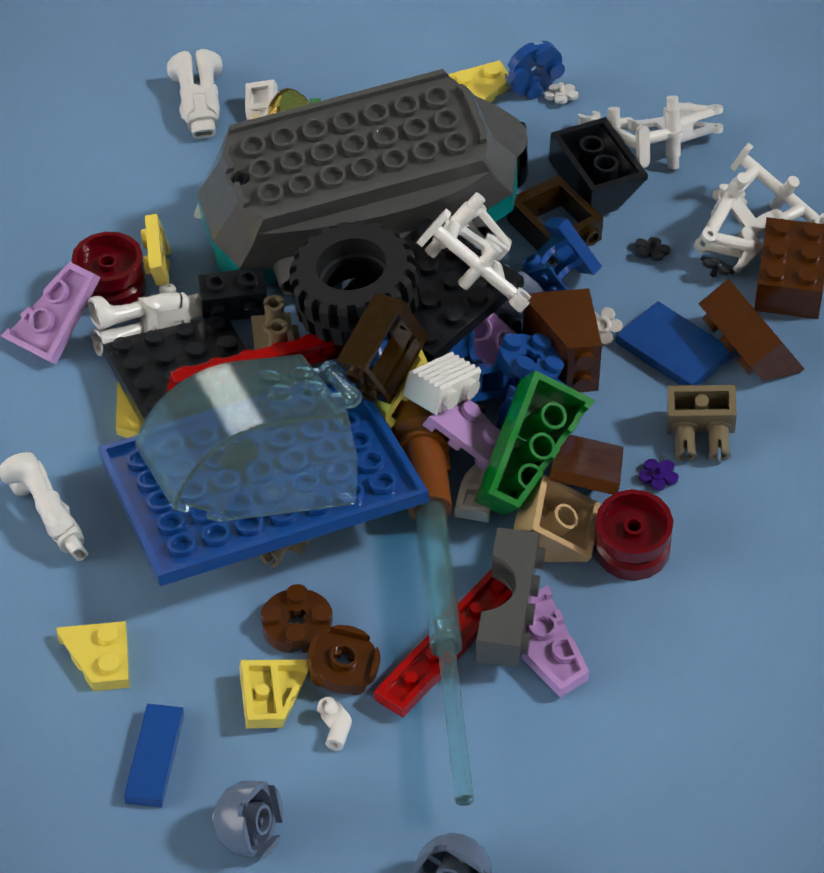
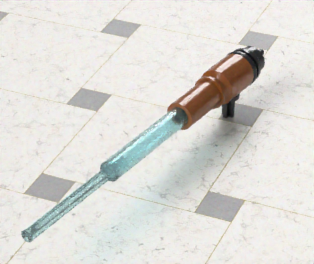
[391,360,486,806]

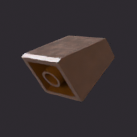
[523,288,602,393]

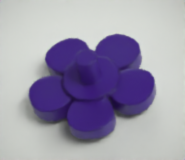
[639,459,679,491]

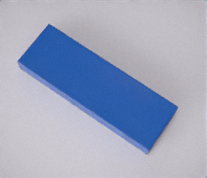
[124,703,184,808]

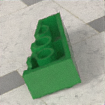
[474,370,595,516]

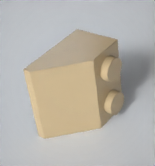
[514,474,601,562]

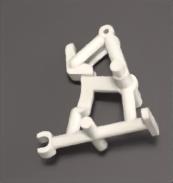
[578,96,723,170]
[693,143,824,273]
[416,192,531,313]

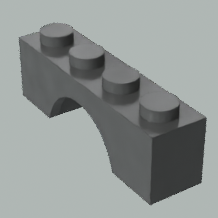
[476,527,545,668]

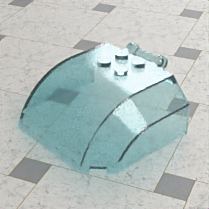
[135,354,362,522]

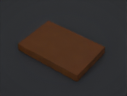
[549,434,624,495]

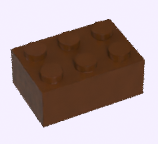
[754,217,824,319]

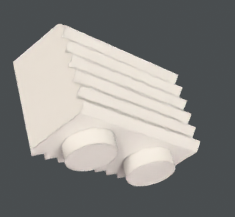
[403,351,481,415]

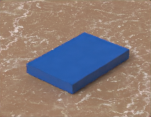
[615,301,733,386]

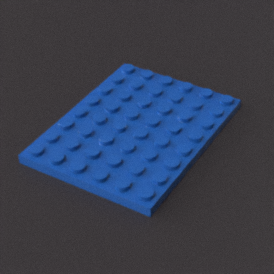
[98,373,429,586]

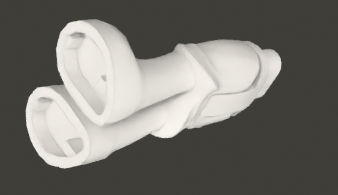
[167,49,223,139]
[87,292,202,356]
[0,452,88,561]

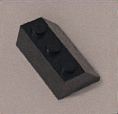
[549,117,648,215]

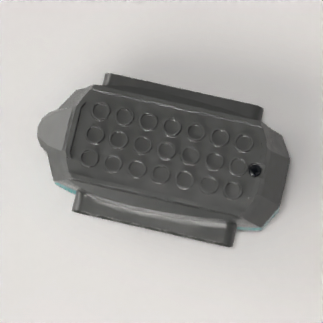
[197,69,528,296]

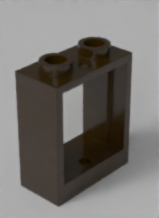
[507,175,603,264]
[336,292,429,404]

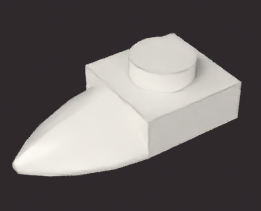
[245,79,278,120]
[455,464,491,522]

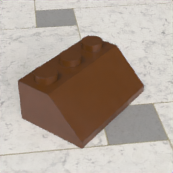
[698,278,804,381]

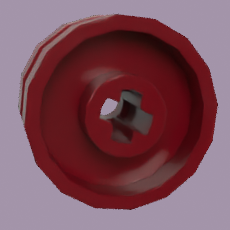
[71,232,146,308]
[594,489,674,581]

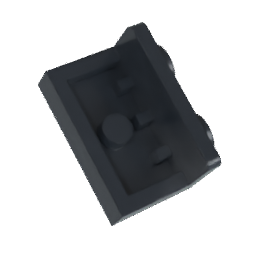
[198,267,267,321]

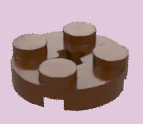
[261,584,333,653]
[307,625,381,695]

